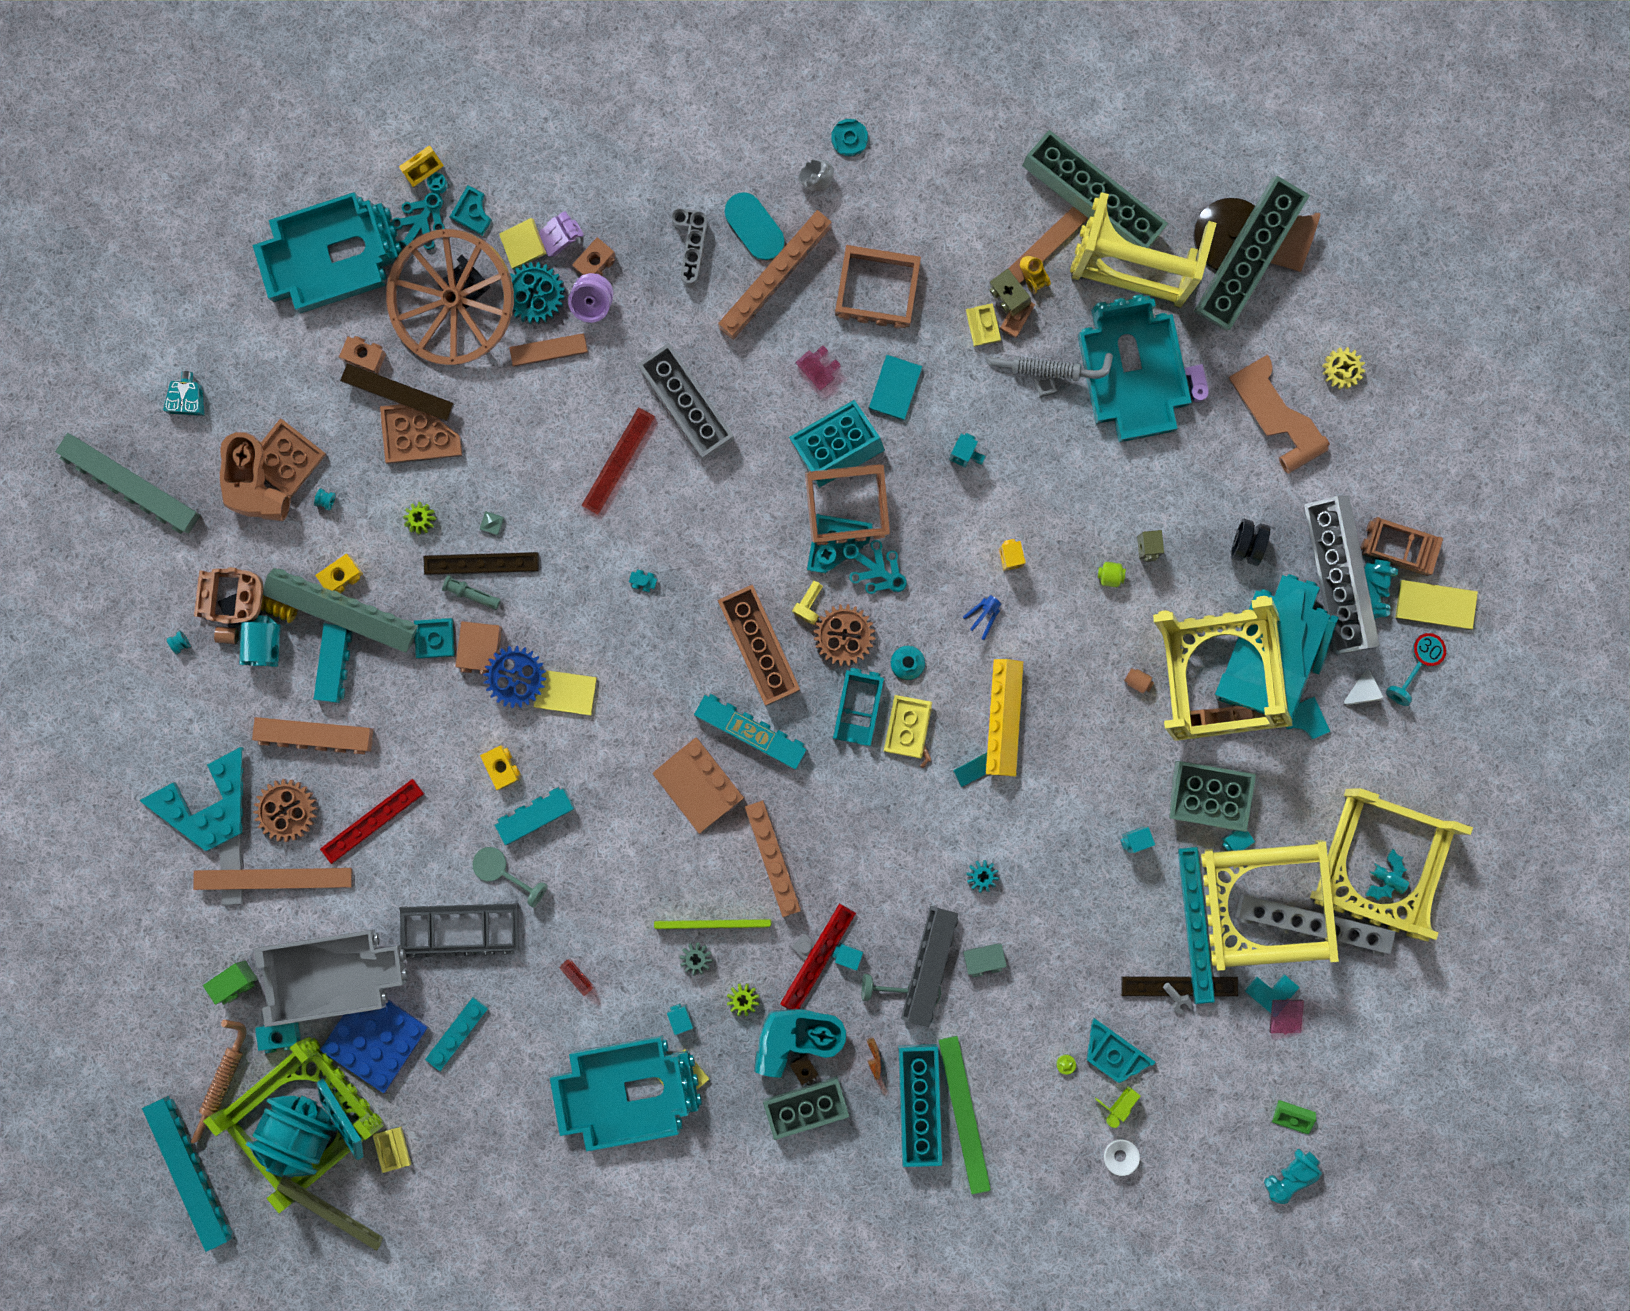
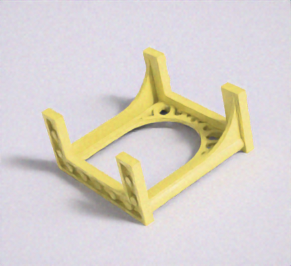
[1070,192,1217,308]
[1153,596,1292,741]
[1310,788,1473,942]
[1201,840,1339,971]

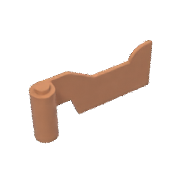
[1229,354,1330,474]

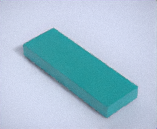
[1312,615,1339,675]

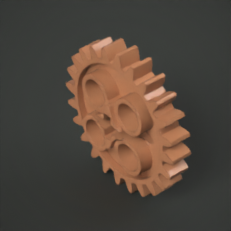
[814,604,875,666]
[253,779,318,842]

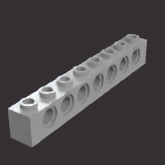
[1235,894,1396,957]

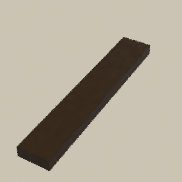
[340,363,455,422]
[423,552,539,575]
[1121,976,1238,997]

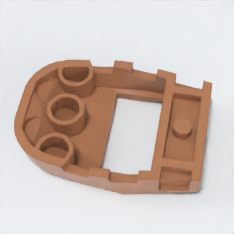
[194,567,263,624]

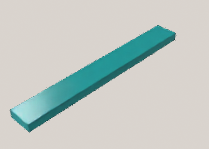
[1178,847,1215,1004]

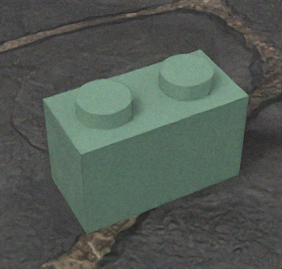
[963,943,1007,977]

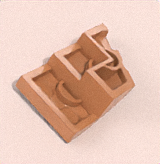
[1270,213,1321,272]

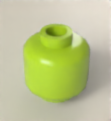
[1097,562,1126,587]

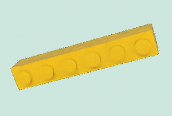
[986,659,1024,776]

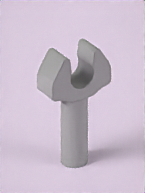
[1163,983,1192,1014]

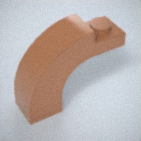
[1190,706,1255,726]

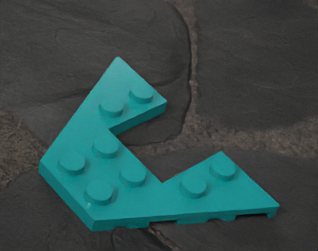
[140,747,244,851]

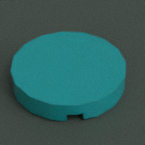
[831,119,868,156]

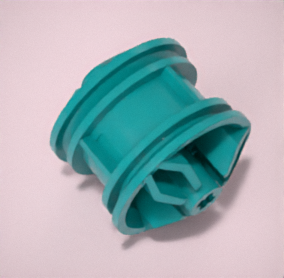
[246,1095,338,1177]

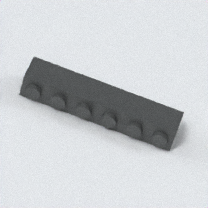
[901,906,958,1027]

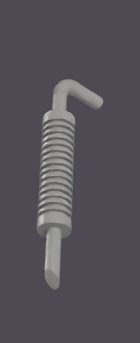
[985,353,1113,381]

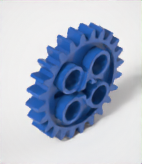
[483,646,546,708]

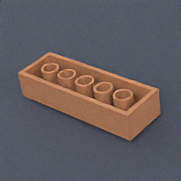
[718,584,800,707]

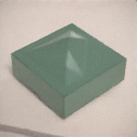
[480,511,504,535]

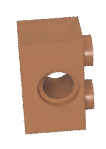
[572,237,616,276]
[339,336,386,375]

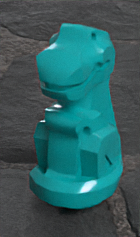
[1364,559,1398,620]
[1264,1149,1323,1204]

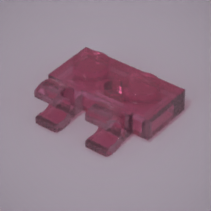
[795,345,841,392]

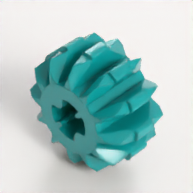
[966,860,999,893]

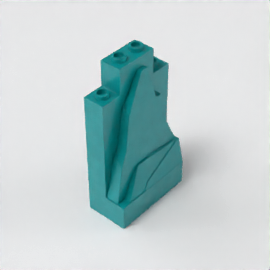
[1215,574,1331,721]

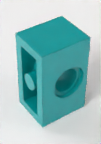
[1120,826,1155,853]
[255,1022,301,1054]

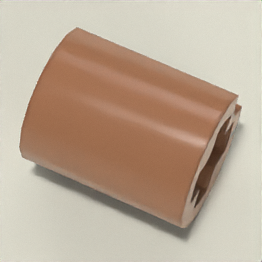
[214,627,239,644]

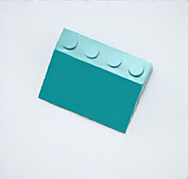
[789,400,885,488]

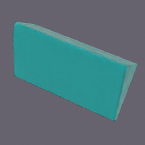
[952,752,987,787]

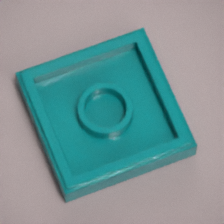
[414,618,455,659]

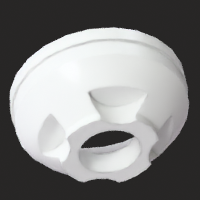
[1104,1139,1140,1176]

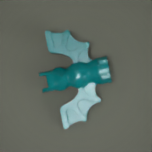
[1365,849,1409,900]

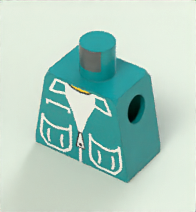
[163,371,205,416]

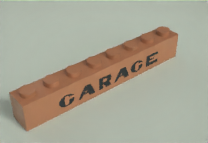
[718,210,832,340]

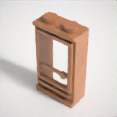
[1361,517,1443,576]

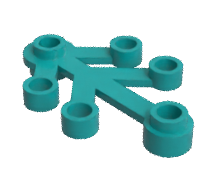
[391,192,445,250]
[842,540,907,594]

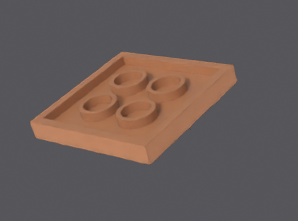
[261,418,326,498]

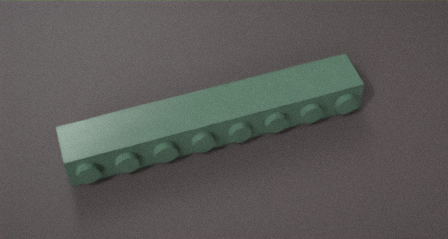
[55,433,201,534]
[263,568,418,653]

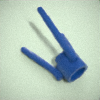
[963,595,1002,640]

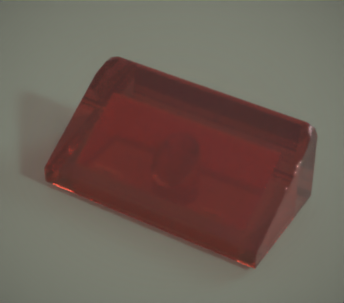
[559,959,594,996]

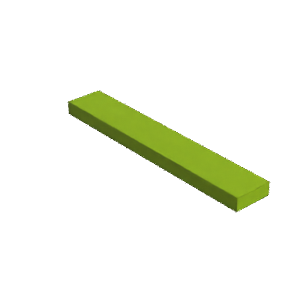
[654,919,771,929]

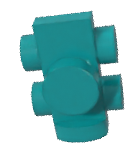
[629,569,658,593]

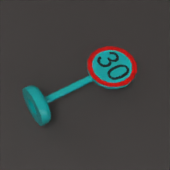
[1386,633,1446,706]

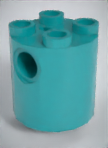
[239,615,281,667]

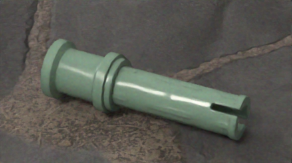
[442,575,501,610]

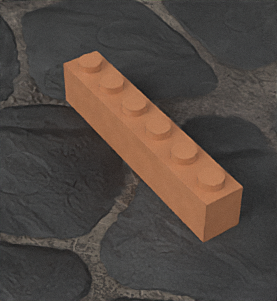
[252,717,374,755]
[745,800,801,917]

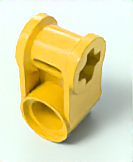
[1020,256,1051,294]

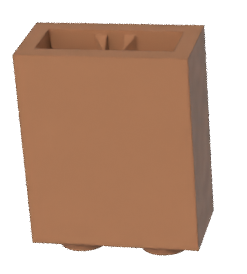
[455,621,502,675]

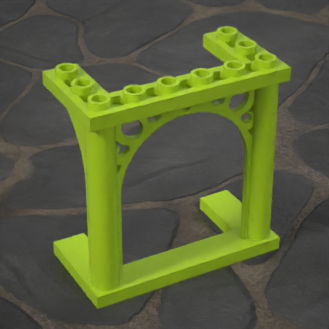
[203,1036,383,1214]

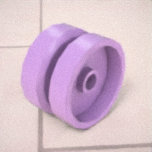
[568,273,614,323]

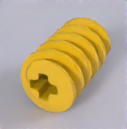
[261,595,298,623]

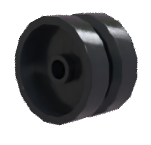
[1231,518,1271,566]

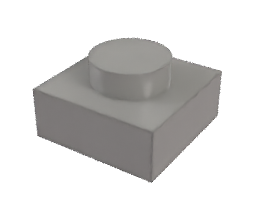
[792,933,816,960]

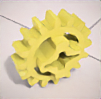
[1322,347,1365,389]

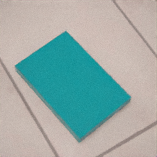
[868,354,922,420]

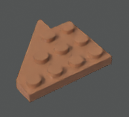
[380,404,462,464]

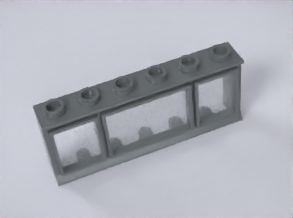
[399,903,519,958]

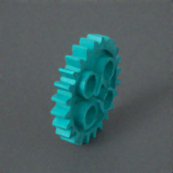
[503,262,566,324]

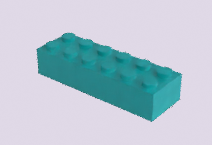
[898,1044,942,1167]

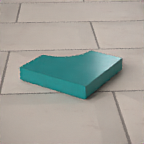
[449,185,492,236]
[1285,696,1330,739]

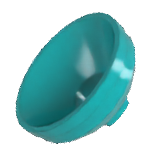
[890,646,925,680]

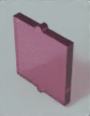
[1269,998,1304,1035]

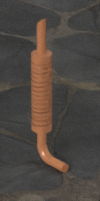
[191,1019,247,1143]

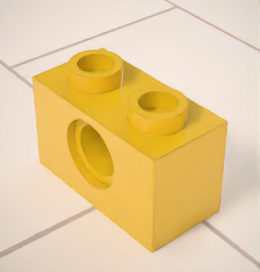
[399,145,444,187]
[998,539,1026,571]
[315,553,363,594]
[480,745,521,790]

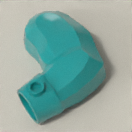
[754,1009,846,1078]

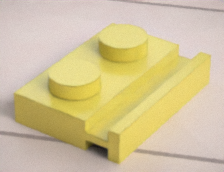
[965,303,1001,347]
[373,1126,411,1173]

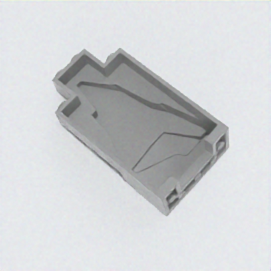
[254,929,408,1027]

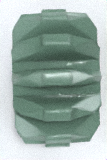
[679,942,713,976]

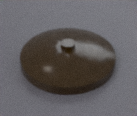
[1193,198,1255,270]

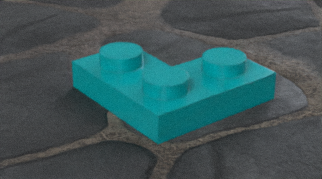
[1245,974,1300,1017]

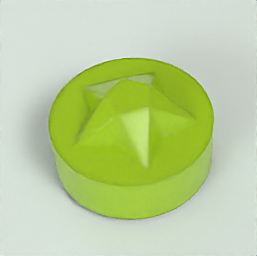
[1056,1054,1076,1075]

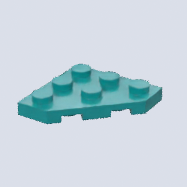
[807,514,873,574]

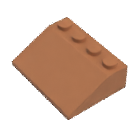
[652,737,744,834]

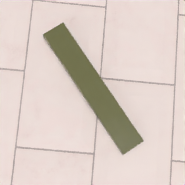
[277,1176,383,1251]

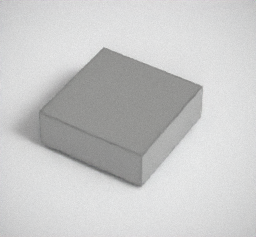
[1034,376,1058,397]

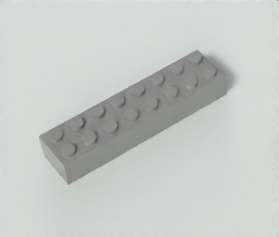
[1304,495,1380,655]

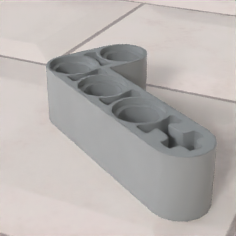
[672,208,708,287]

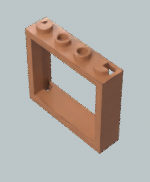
[835,245,921,329]
[805,464,890,545]

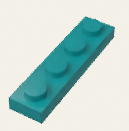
[425,997,489,1071]

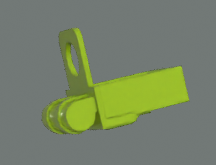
[1095,1086,1141,1128]

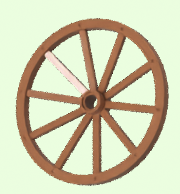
[386,229,514,365]

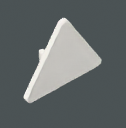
[1344,669,1384,705]

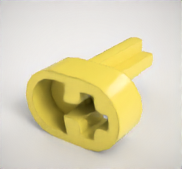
[791,581,823,625]

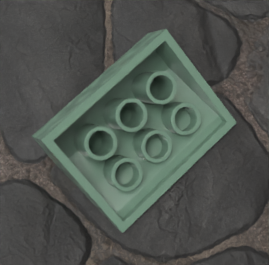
[1169,761,1256,832]

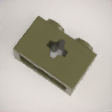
[989,269,1031,316]
[1137,530,1164,562]

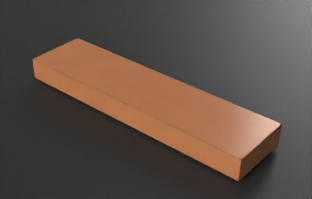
[509,333,588,367]

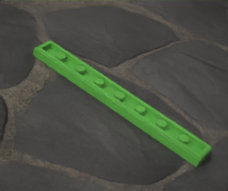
[938,1036,991,1194]

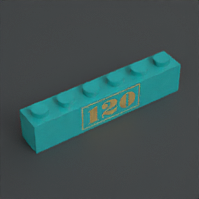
[694,693,807,770]

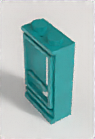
[833,668,884,746]

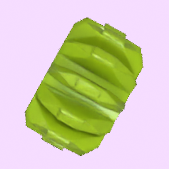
[403,502,436,535]
[727,983,759,1016]

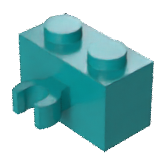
[949,433,986,468]

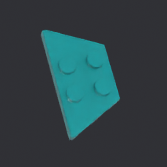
[1086,1017,1156,1083]

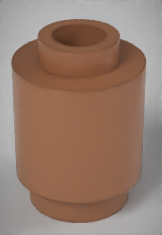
[1124,668,1154,694]

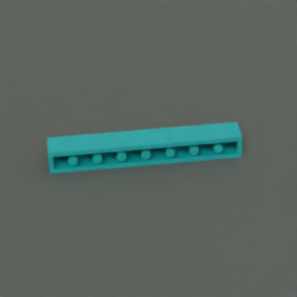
[142,1096,232,1252]

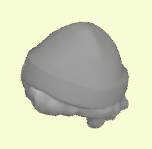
[798,159,834,191]

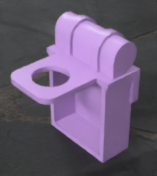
[539,211,583,257]

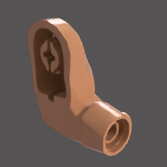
[220,432,290,521]

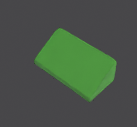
[1272,1100,1316,1135]

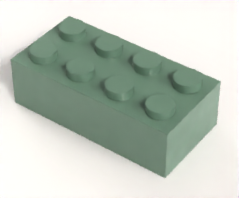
[763,1076,849,1140]

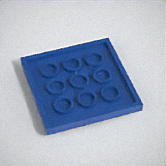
[320,1000,429,1094]

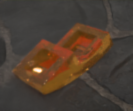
[866,1036,881,1080]

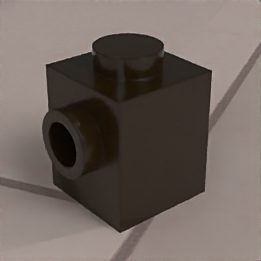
[790,1053,818,1086]

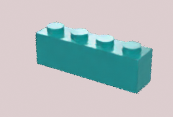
[313,623,353,703]
[494,787,575,845]

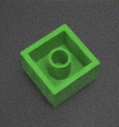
[202,960,258,1005]

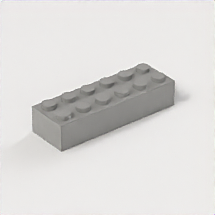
[637,343,735,461]

